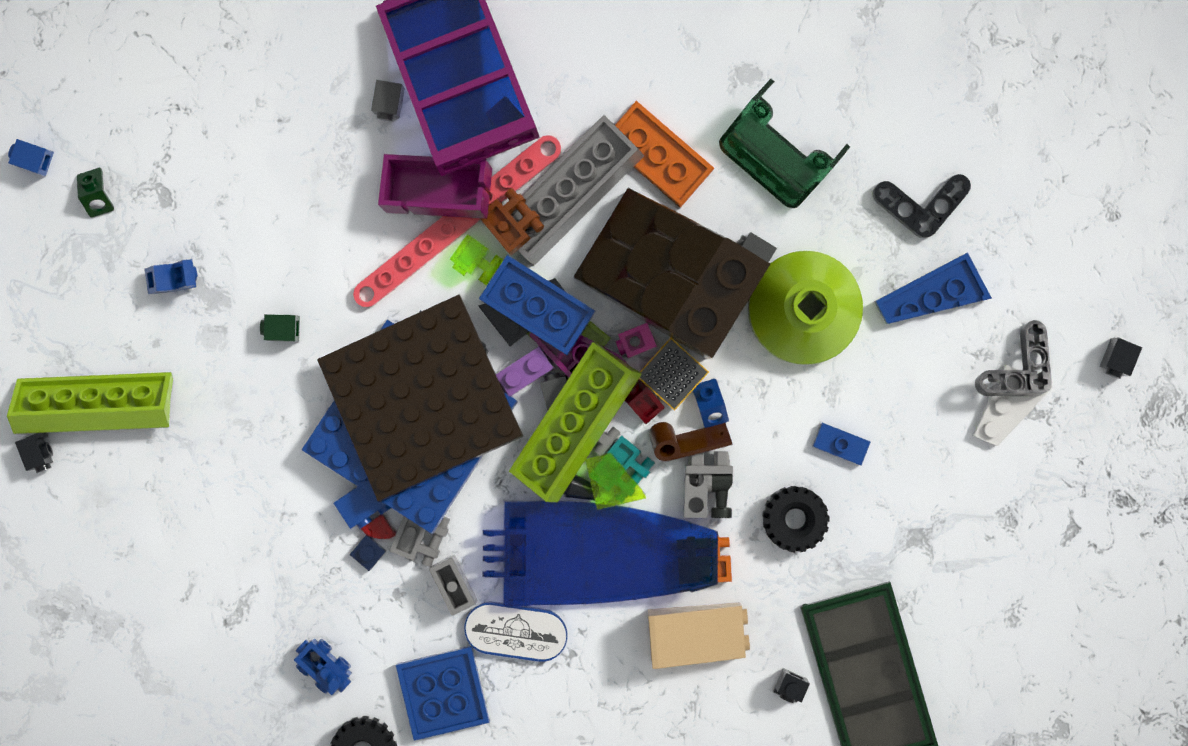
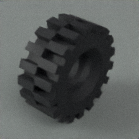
[762,486,830,553]
[330,716,397,746]

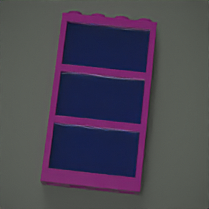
[376,0,540,177]

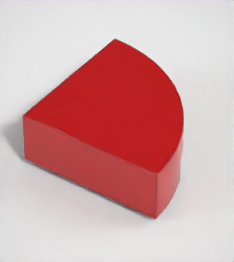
[361,514,397,539]

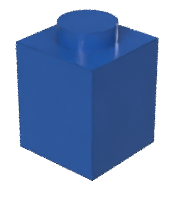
[8,139,54,176]

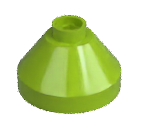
[748,251,863,365]

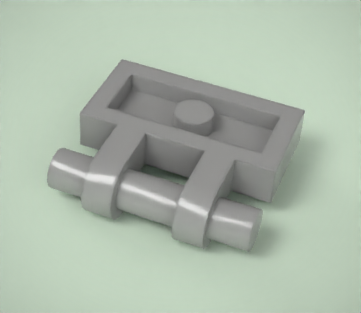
[390,516,450,567]

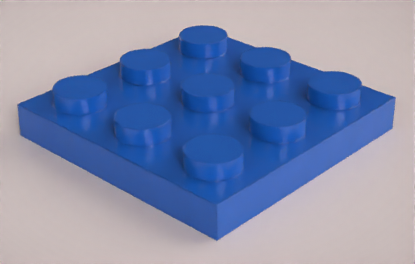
[396,646,490,741]

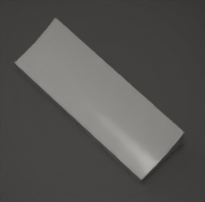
[511,115,644,266]

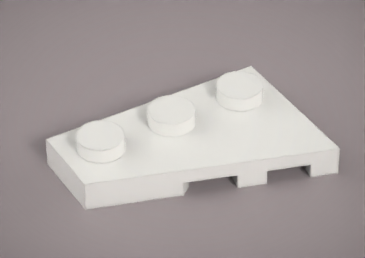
[972,365,1054,446]

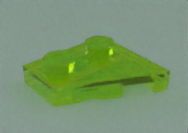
[585,452,647,510]

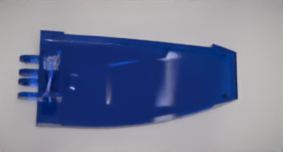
[482,501,718,606]

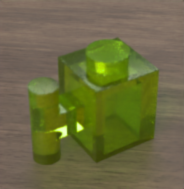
[450,234,503,285]

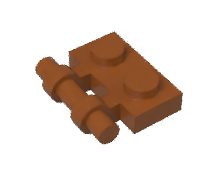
[480,188,544,255]

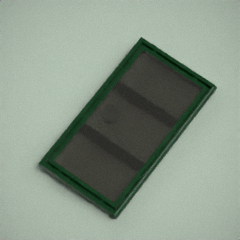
[800,581,938,746]

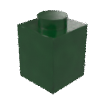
[260,314,300,342]

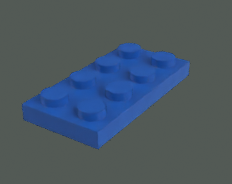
[479,255,596,356]

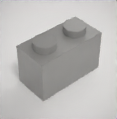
[429,554,478,616]

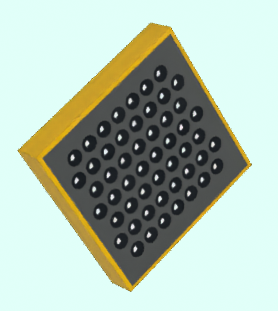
[639,337,709,411]

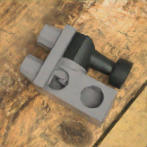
[683,451,733,518]

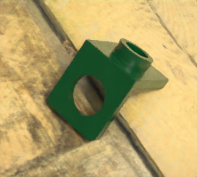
[77,167,114,218]

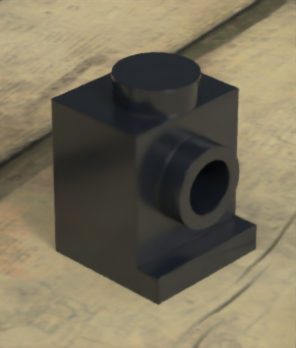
[15,433,53,473]
[773,668,810,703]

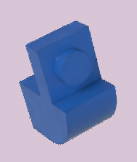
[144,259,197,294]

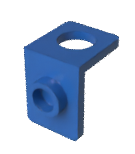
[693,379,729,428]

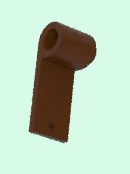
[649,422,733,461]

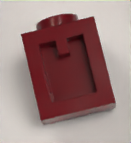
[625,379,665,424]

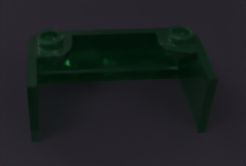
[719,79,850,208]

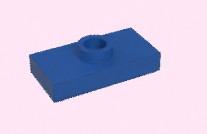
[812,423,871,466]

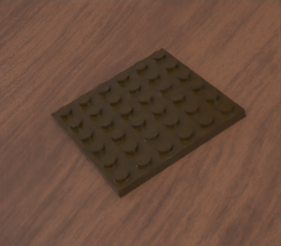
[317,294,524,502]

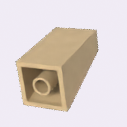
[648,602,750,669]

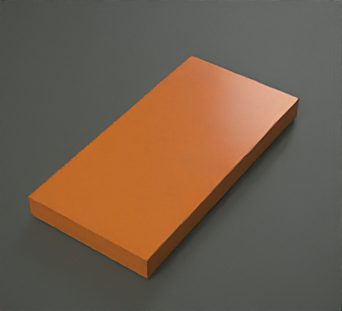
[615,101,715,208]

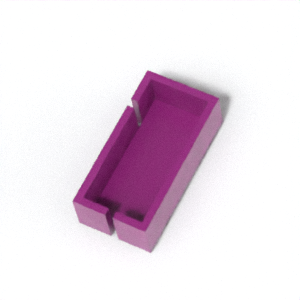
[378,154,493,219]

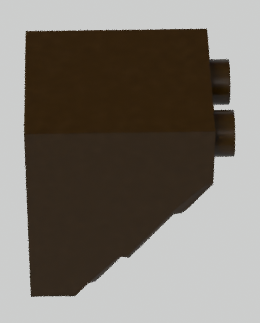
[573,188,770,359]

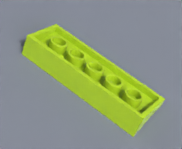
[509,342,642,502]
[7,372,173,434]

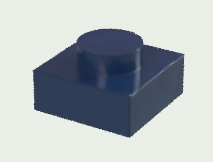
[349,535,387,571]

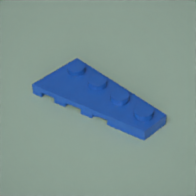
[874,252,992,324]

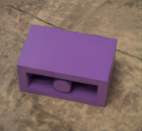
[496,347,554,397]

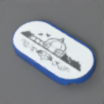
[464,601,568,662]

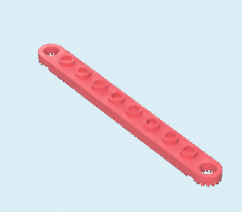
[353,135,561,307]

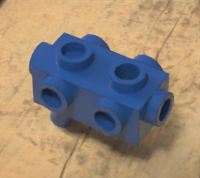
[294,638,352,695]

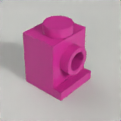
[615,323,657,358]

